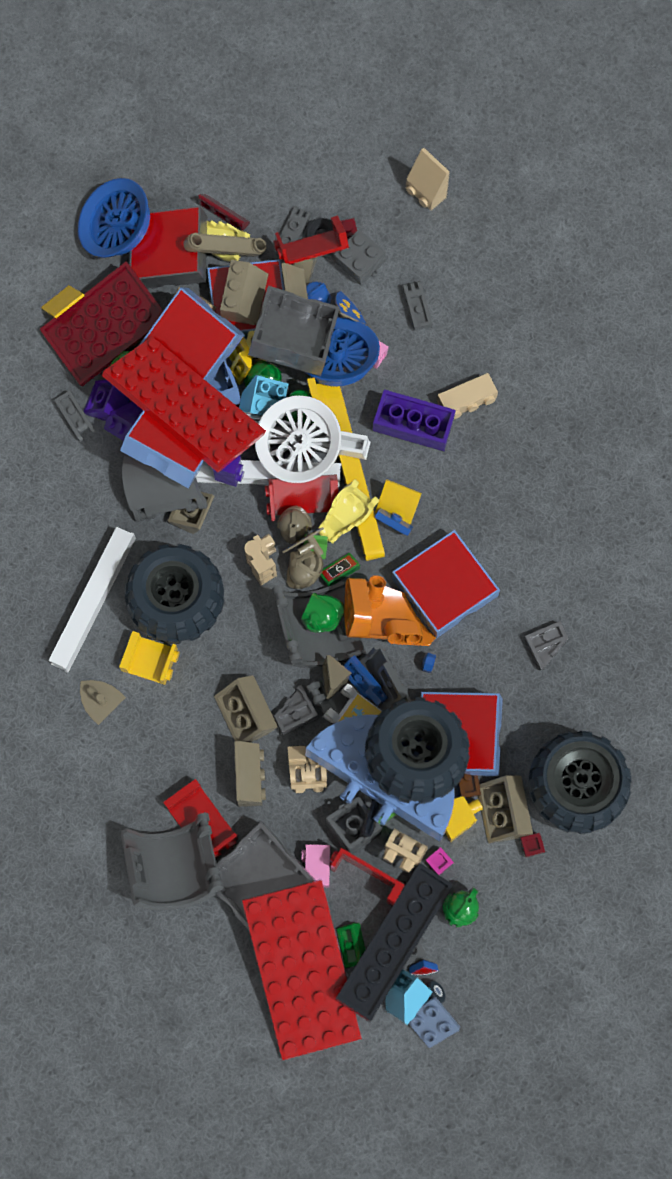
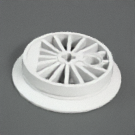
[255,396,341,483]

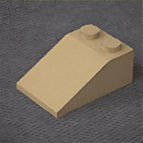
[406,148,449,210]

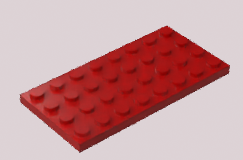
[102,336,266,473]
[242,879,362,1060]

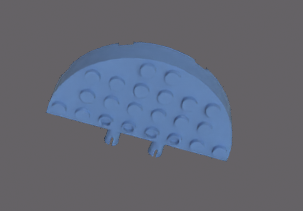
[305,715,454,842]

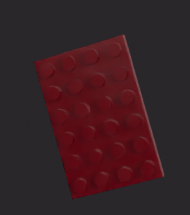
[40,261,163,387]

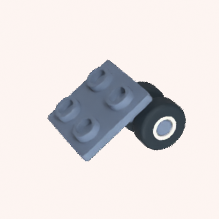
[409,981,460,1048]

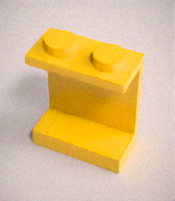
[119,631,180,685]

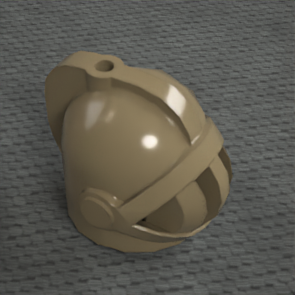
[277,506,312,544]
[287,551,323,589]

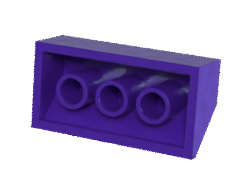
[373,389,456,451]
[104,401,143,441]

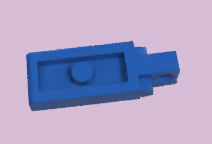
[343,655,388,706]

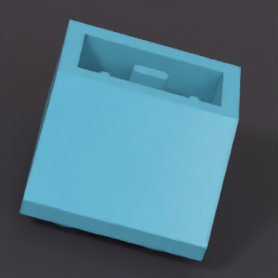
[239,375,288,419]
[386,969,432,1025]

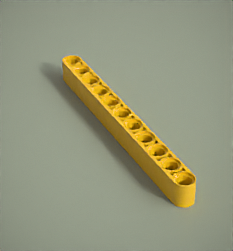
[321,370,385,561]

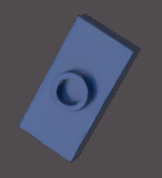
[375,508,413,536]

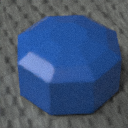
[422,653,436,673]

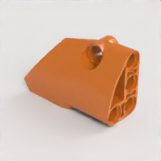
[344,575,436,646]

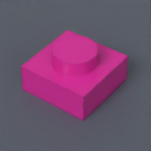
[425,847,454,875]

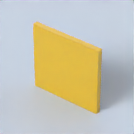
[41,285,84,318]
[375,479,422,525]

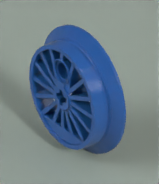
[78,178,150,258]
[305,317,380,386]

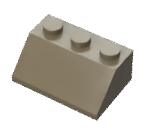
[220,260,268,325]
[214,675,278,743]
[234,741,266,807]
[479,776,533,844]

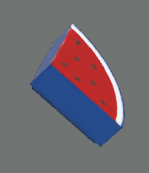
[409,960,438,975]

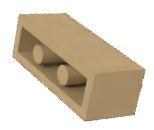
[437,373,498,419]

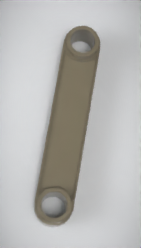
[183,233,267,257]

